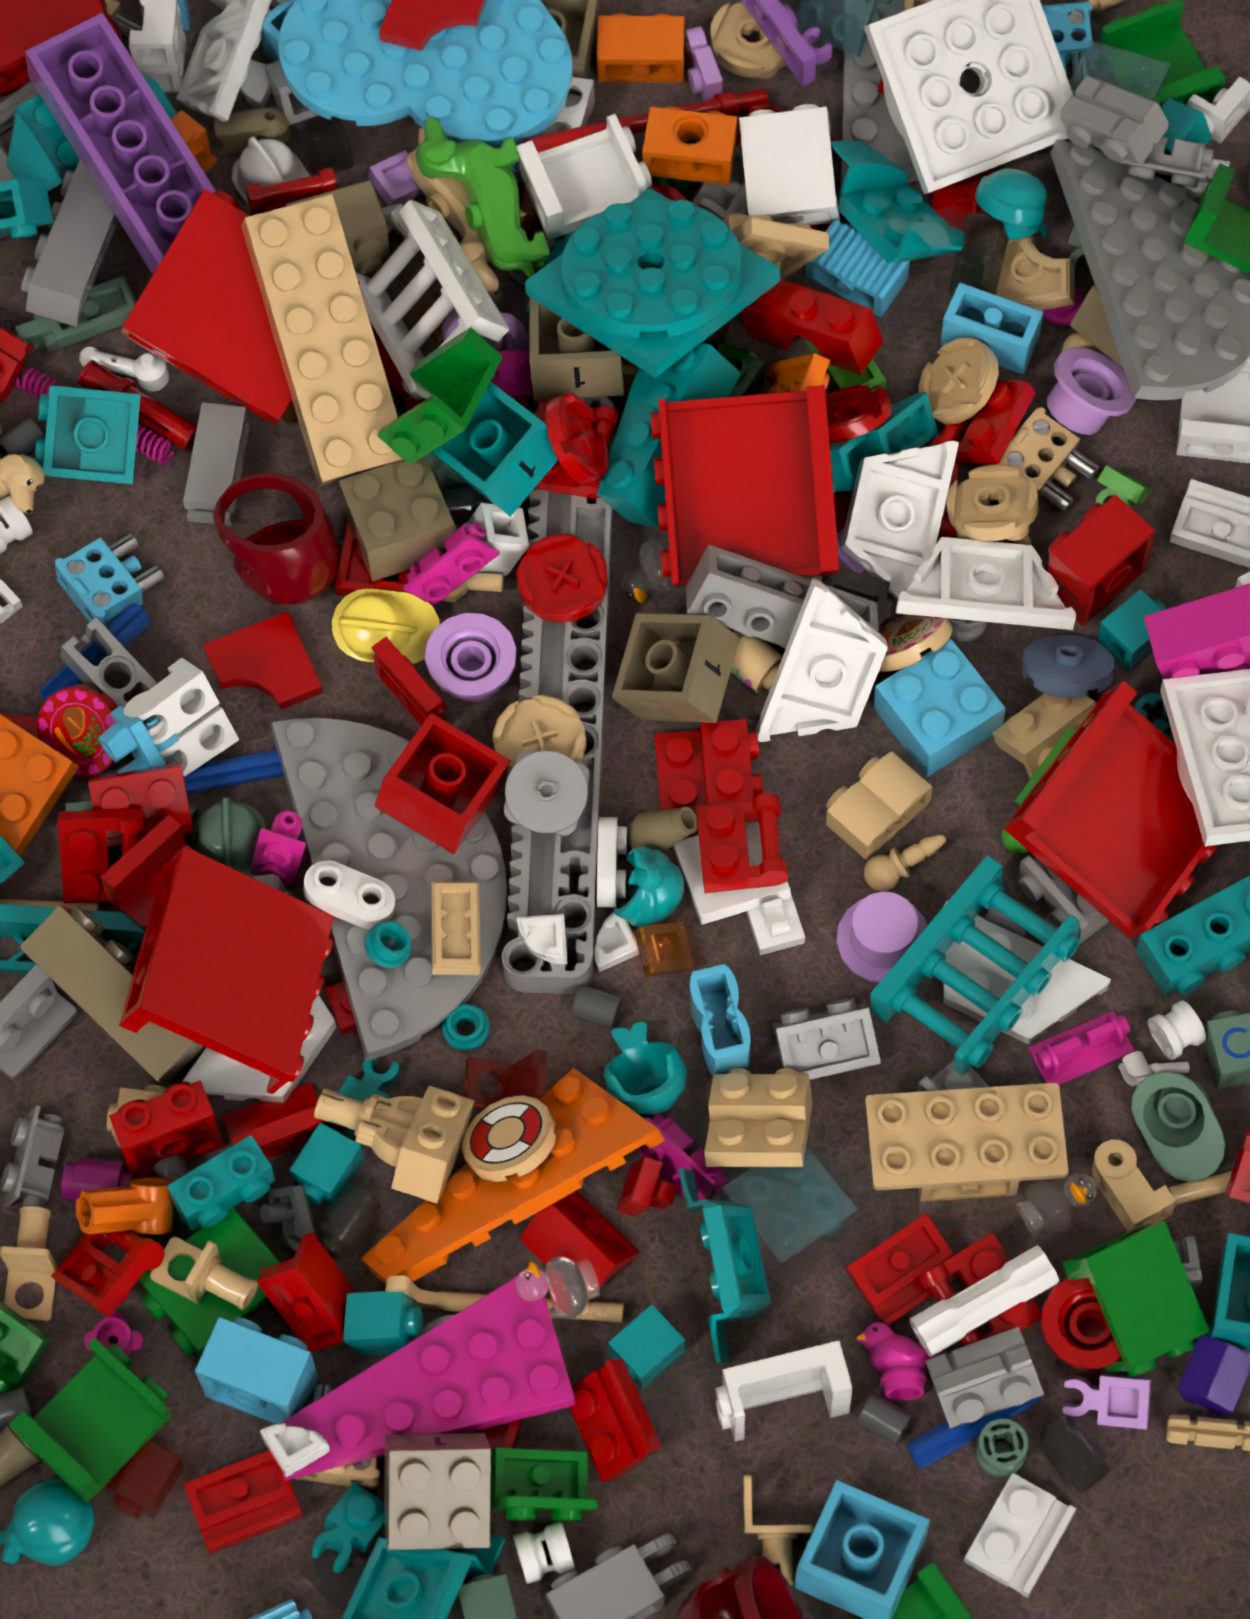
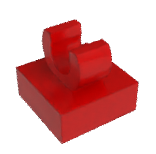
[616,1156,677,1216]

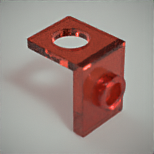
[465,1049,547,1108]

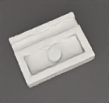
[1169,479,1250,568]
[964,1473,1076,1598]

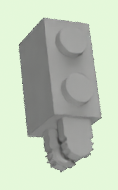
[546,1533,692,1619]

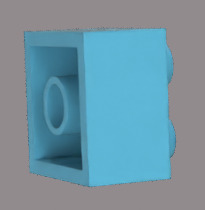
[873,639,1005,777]
[195,1317,319,1424]
[794,1480,930,1619]

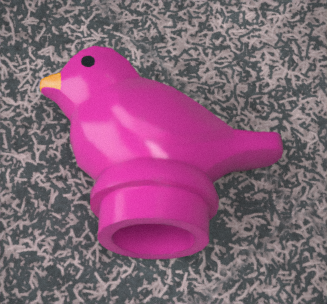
[857,1322,949,1401]

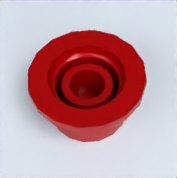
[1041,1278,1121,1369]

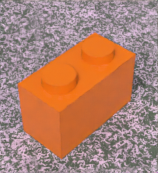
[597,13,684,83]

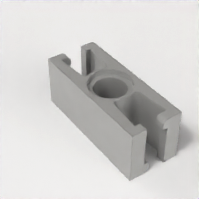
[183,402,250,526]
[60,617,158,708]

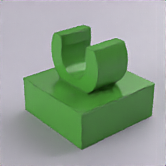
[1095,465,1153,509]

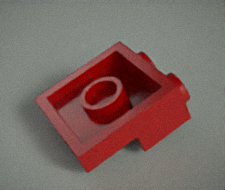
[654,719,763,818]
[109,1080,225,1179]

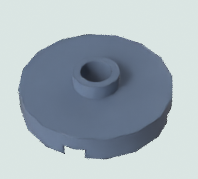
[1022,634,1114,698]

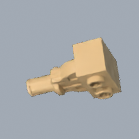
[314,1086,475,1203]

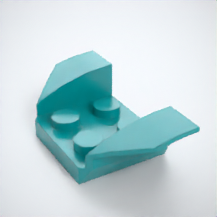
[6,76,176,192]
[831,141,965,264]
[679,1168,771,1364]
[342,1535,506,1619]

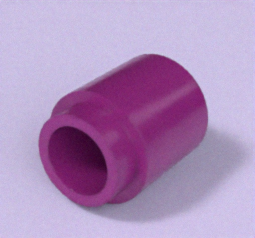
[61,1157,136,1206]

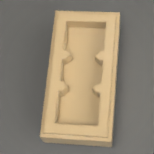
[431,881,481,975]

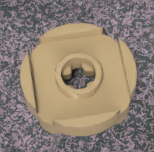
[710,2,786,79]
[946,465,1039,541]

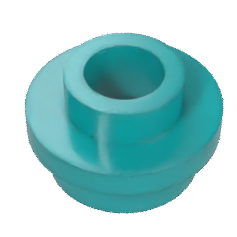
[364,921,411,968]
[442,1004,490,1051]

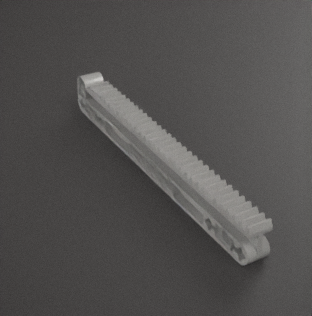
[502,396,617,994]

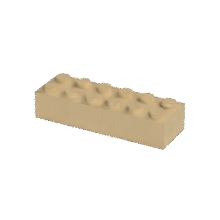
[241,194,403,487]

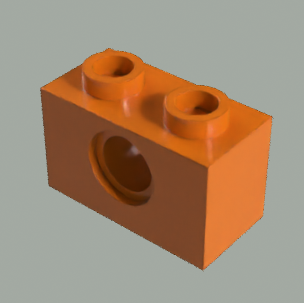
[642,106,738,185]

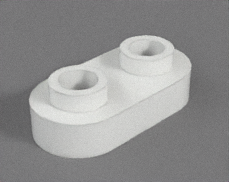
[597,817,627,908]
[303,860,395,929]

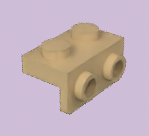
[992,693,1096,779]

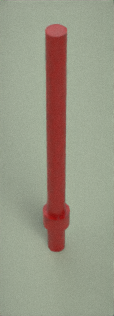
[523,89,768,153]

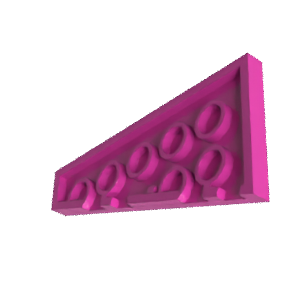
[279,1271,575,1481]

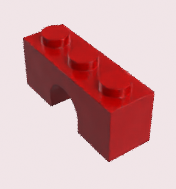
[740,279,884,375]

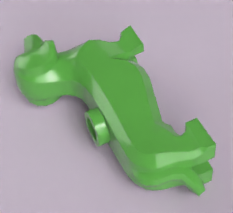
[416,118,550,279]

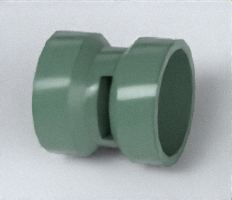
[976,1419,1028,1479]

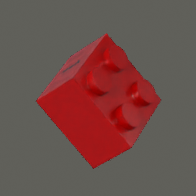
[1045,495,1155,627]
[374,713,511,854]

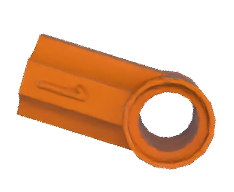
[76,1177,173,1235]

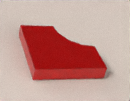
[379,0,487,51]
[203,611,323,710]

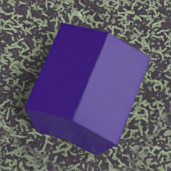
[1178,1335,1250,1416]

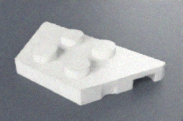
[176,0,272,122]
[840,441,959,599]
[896,537,1076,630]
[754,578,888,742]
[943,901,1111,1045]
[182,995,337,1103]

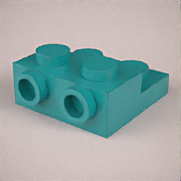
[35,385,141,484]
[167,1135,276,1231]

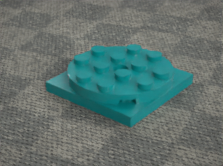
[525,188,780,378]

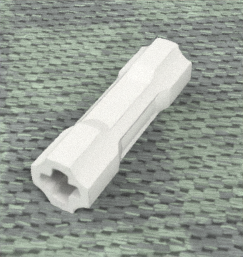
[909,1245,1059,1357]

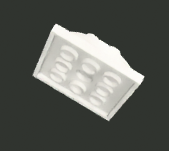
[864,0,1073,194]
[1160,669,1250,846]

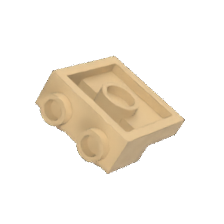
[722,213,829,278]
[704,1068,812,1167]

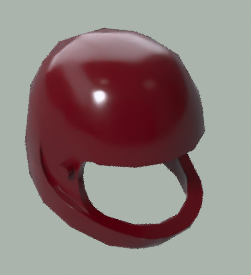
[213,473,338,605]
[675,1557,803,1619]

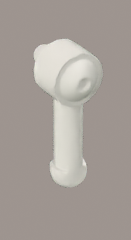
[79,347,170,392]

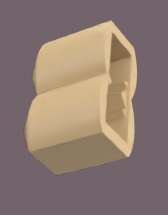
[826,751,933,861]

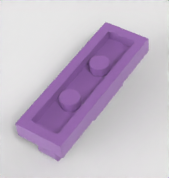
[741,0,832,87]

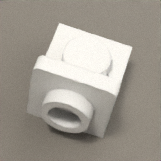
[1187,77,1250,144]

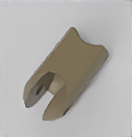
[213,107,291,155]

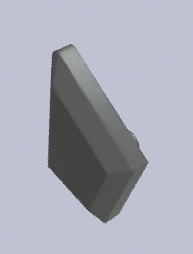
[260,1186,318,1251]

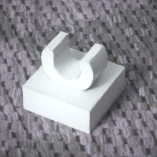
[746,895,805,955]

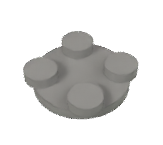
[504,750,589,836]

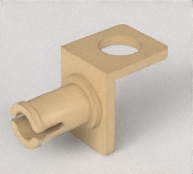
[0,1206,58,1321]
[150,1237,258,1311]
[743,1475,813,1586]

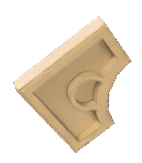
[986,233,1075,311]

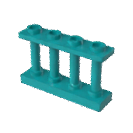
[870,855,1081,1076]

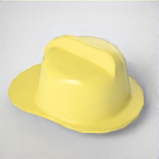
[332,589,440,664]

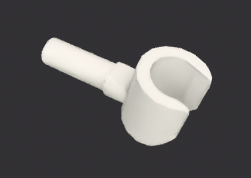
[1118,1051,1190,1086]

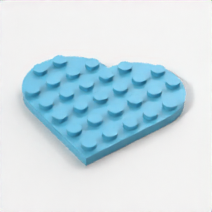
[278,0,573,148]

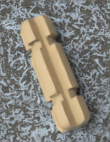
[1166,1414,1250,1451]

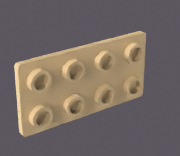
[865,1083,1069,1202]

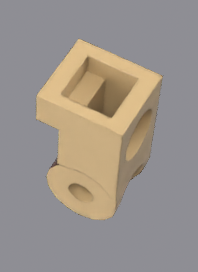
[1092,1139,1176,1231]

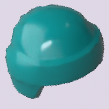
[975,168,1048,240]
[614,846,684,928]
[603,1021,687,1116]
[0,1479,95,1566]

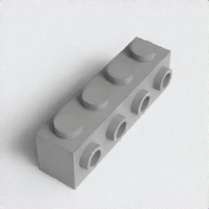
[21,160,119,327]
[686,545,879,649]

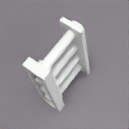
[355,199,510,401]

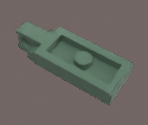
[15,276,136,353]

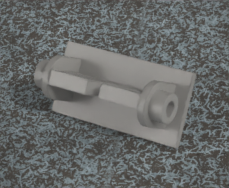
[1120,137,1214,188]
[0,1105,65,1208]

